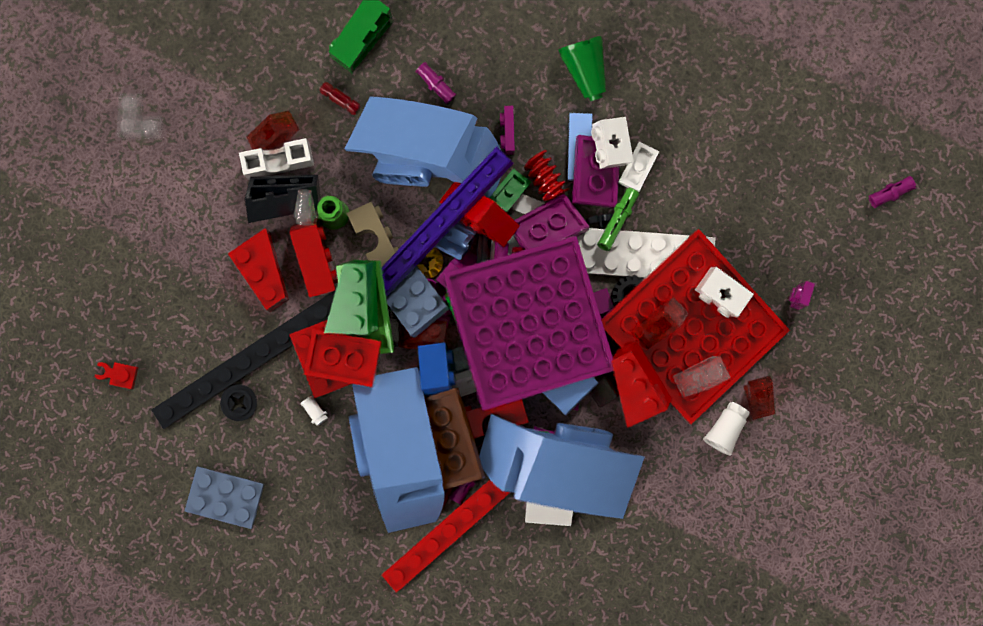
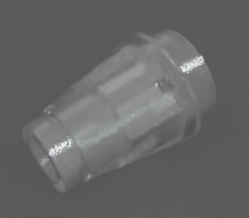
[293,189,316,225]

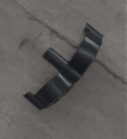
[585,214,613,229]

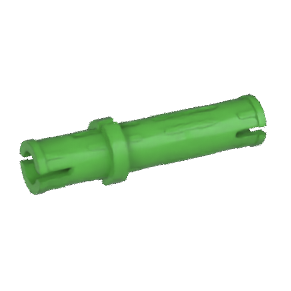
[597,188,639,251]

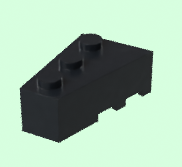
[245,174,321,223]

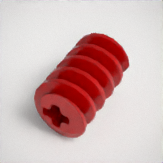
[524,150,570,202]

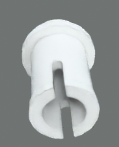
[301,396,328,426]

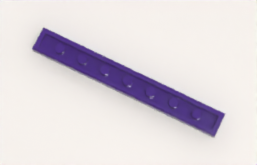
[382,146,514,297]

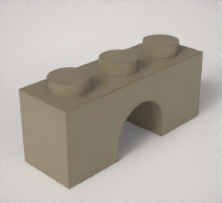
[347,202,398,267]

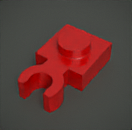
[94,362,139,389]

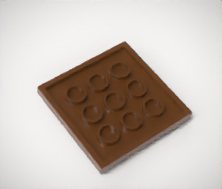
[425,388,485,490]

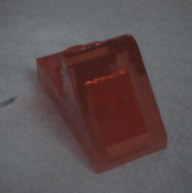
[744,376,775,420]

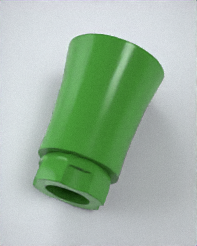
[317,196,349,230]

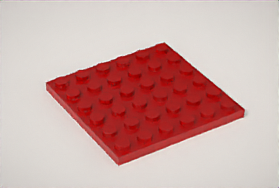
[601,229,790,424]

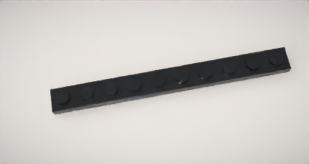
[151,290,336,429]

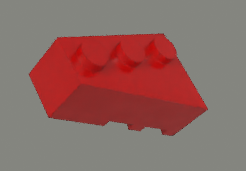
[439,182,520,248]
[289,218,338,298]
[228,228,289,312]
[612,341,672,428]

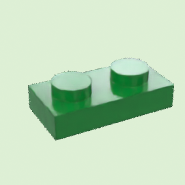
[489,169,531,213]

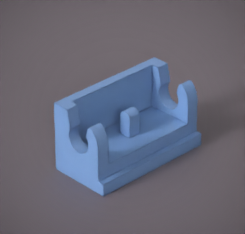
[435,222,476,260]

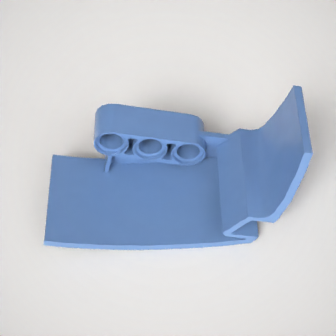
[344,97,501,198]
[349,367,444,533]
[479,414,644,519]

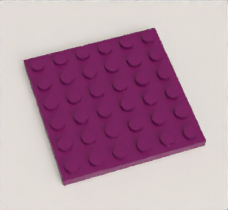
[442,236,614,410]

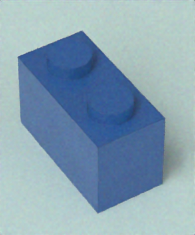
[418,342,456,397]

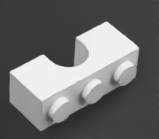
[239,138,314,180]

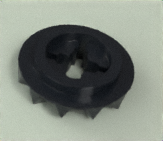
[220,384,257,421]

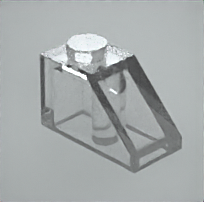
[672,356,730,397]

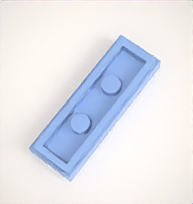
[568,113,592,181]

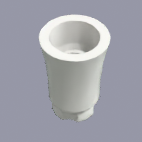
[703,402,750,455]

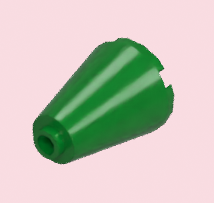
[558,36,606,101]

